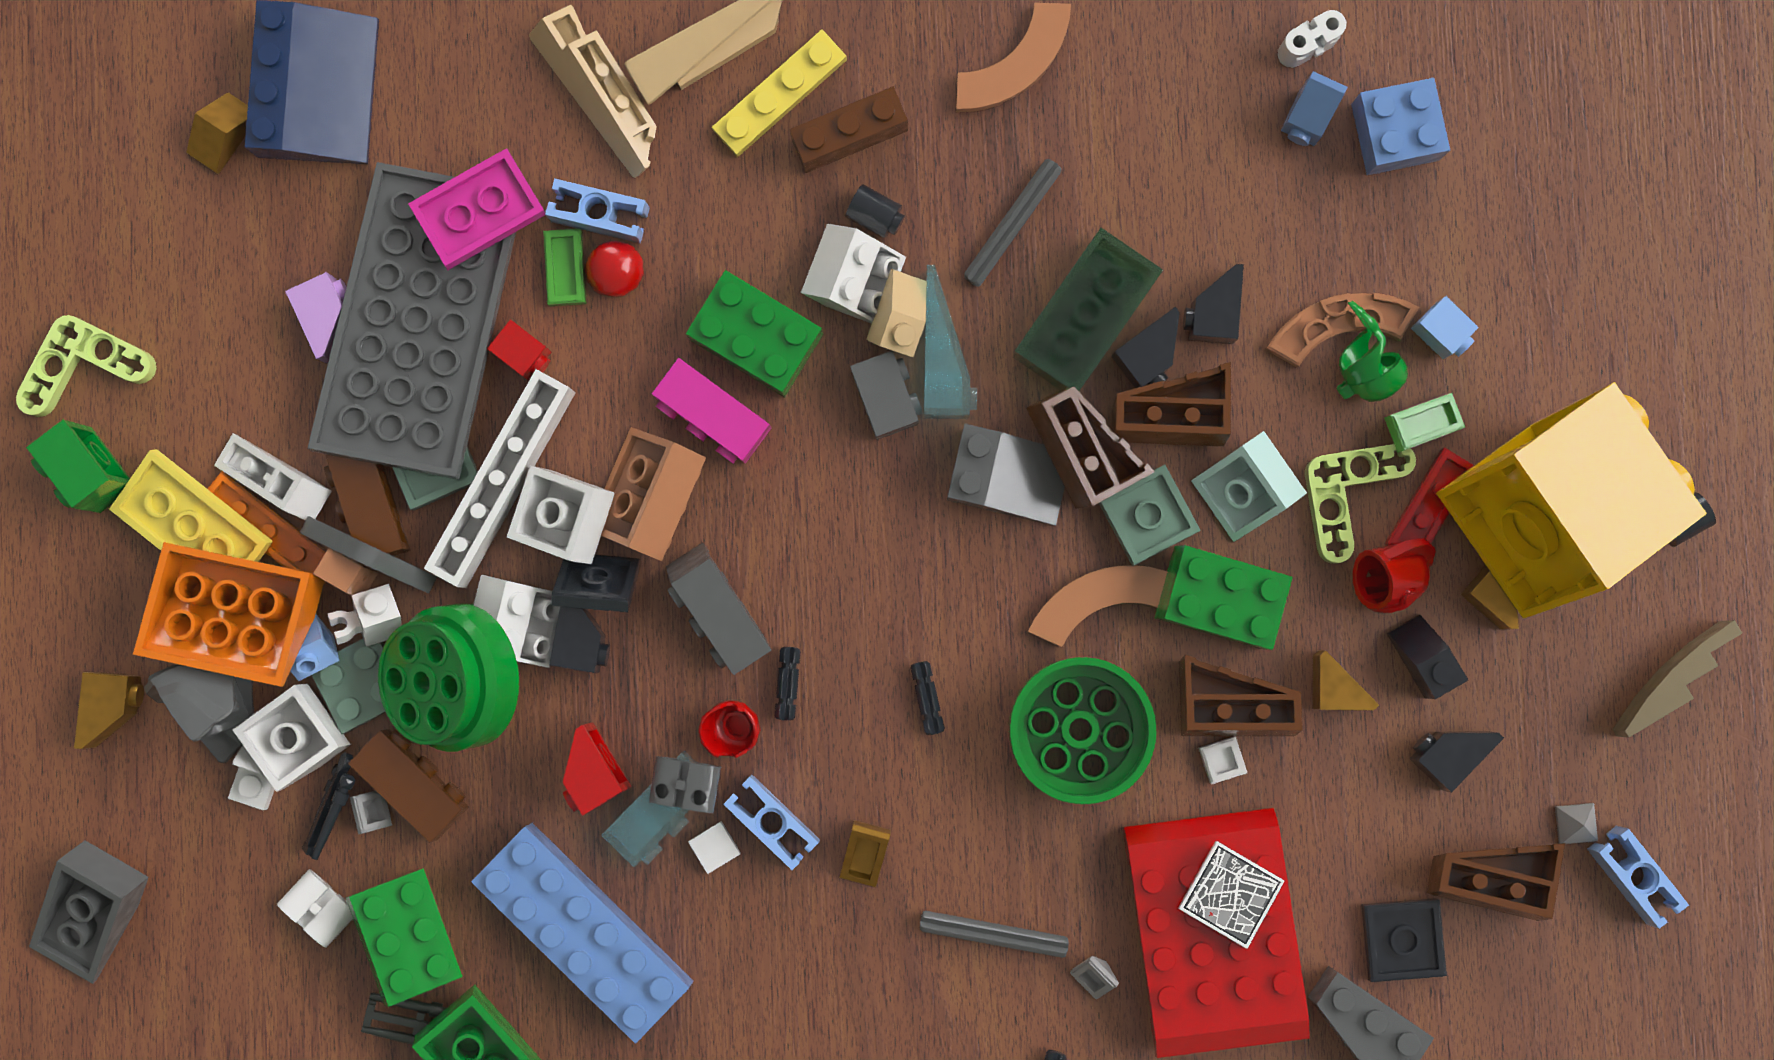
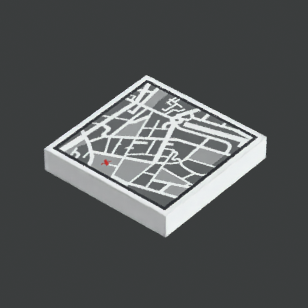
[1178,841,1284,949]

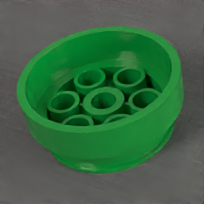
[378,604,519,752]
[1009,657,1156,804]

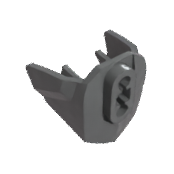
[144,664,255,763]

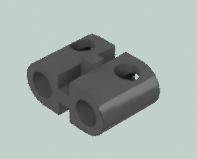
[649,756,721,813]

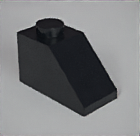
[1183,264,1244,344]
[1111,307,1180,388]
[549,607,610,673]
[1387,615,1469,699]
[1410,731,1504,793]

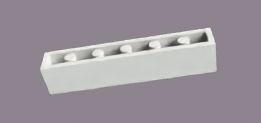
[424,369,576,588]

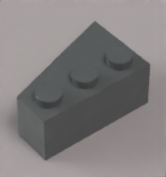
[666,542,772,675]

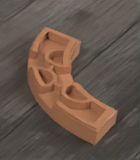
[956,3,1071,112]
[1265,293,1419,368]
[1027,565,1167,647]

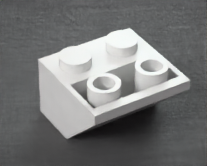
[801,224,906,323]
[474,575,560,668]

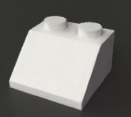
[233,684,351,792]

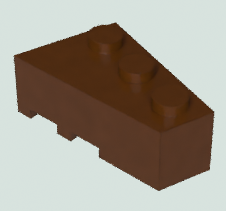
[1179,654,1303,736]

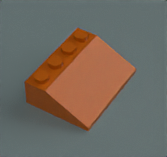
[133,542,324,687]

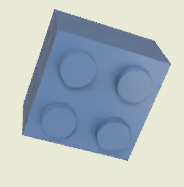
[1351,78,1450,175]

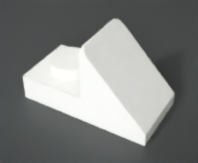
[228,746,275,810]

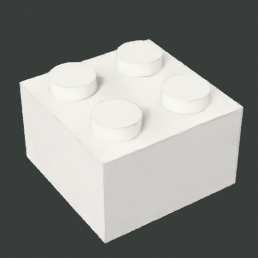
[507,465,615,564]

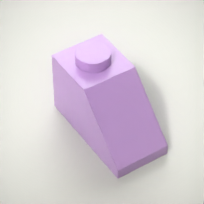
[285,272,346,364]

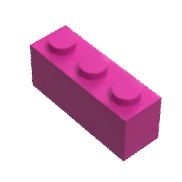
[652,358,772,464]

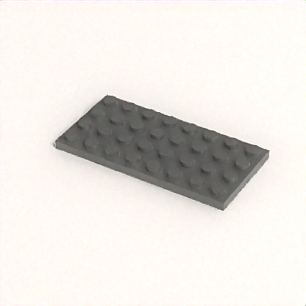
[308,162,516,480]

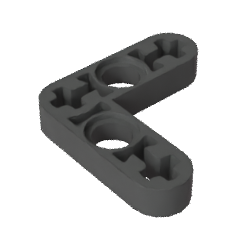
[299,516,437,594]

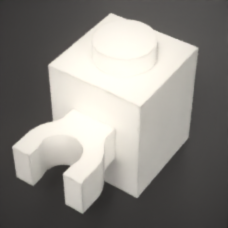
[328,584,402,647]

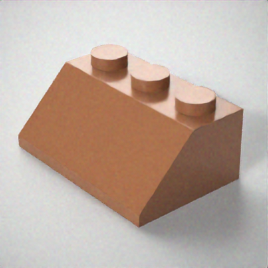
[601,427,706,561]

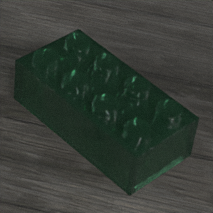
[1013,227,1163,391]

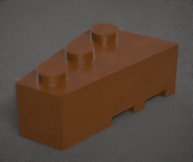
[1112,362,1231,447]
[1026,386,1155,509]
[1426,843,1565,921]

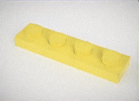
[712,30,847,158]

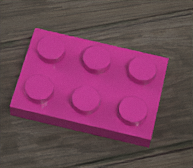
[408,148,545,270]

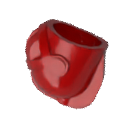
[1352,538,1436,613]

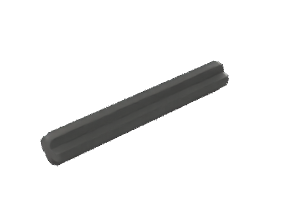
[964,159,1062,287]
[919,911,1069,958]

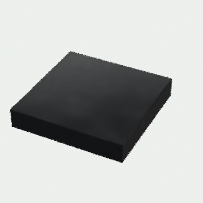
[551,555,640,612]
[1361,898,1447,982]

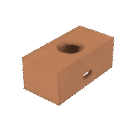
[313,548,378,595]

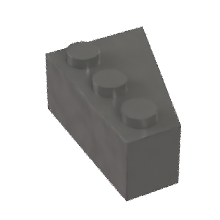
[1308,965,1434,1060]

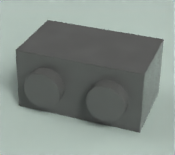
[850,351,923,440]

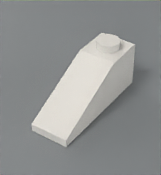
[214,433,332,520]

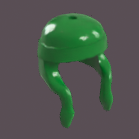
[1336,301,1408,402]

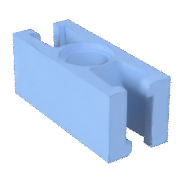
[545,178,650,244]
[723,775,820,870]
[1587,826,1689,929]

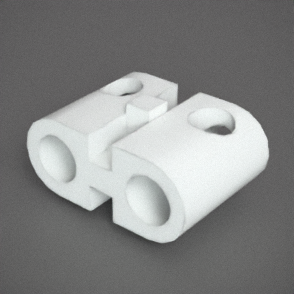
[1278,10,1346,68]
[277,869,353,948]

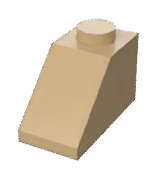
[866,269,927,357]

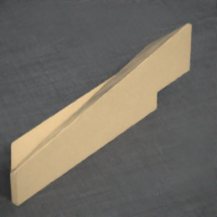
[624,0,782,105]
[529,5,657,178]

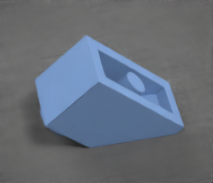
[1281,71,1348,146]

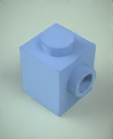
[1411,296,1479,359]
[290,614,339,681]

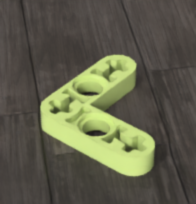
[16,315,156,417]
[1305,444,1416,564]

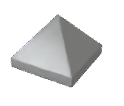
[350,791,392,834]
[1555,803,1598,844]
[1070,956,1119,1000]

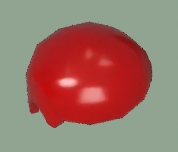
[585,241,644,297]
[698,700,761,758]

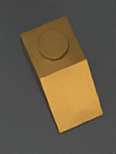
[74,672,144,749]

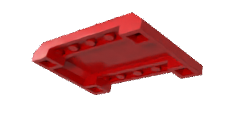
[1122,808,1310,1058]

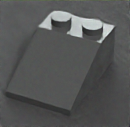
[946,424,1065,526]
[29,840,149,984]

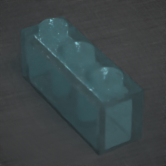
[601,751,696,867]

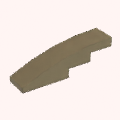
[1613,620,1742,738]

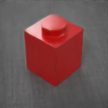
[487,319,552,381]

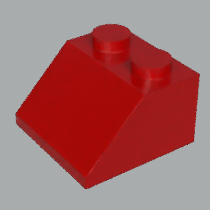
[562,723,632,816]

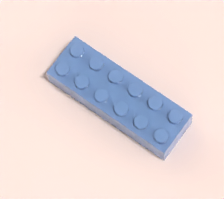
[471,823,693,1044]

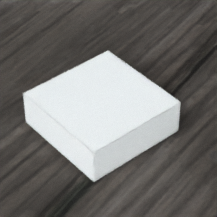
[1198,736,1247,784]
[688,821,741,874]

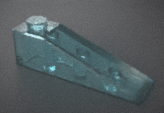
[924,265,977,419]

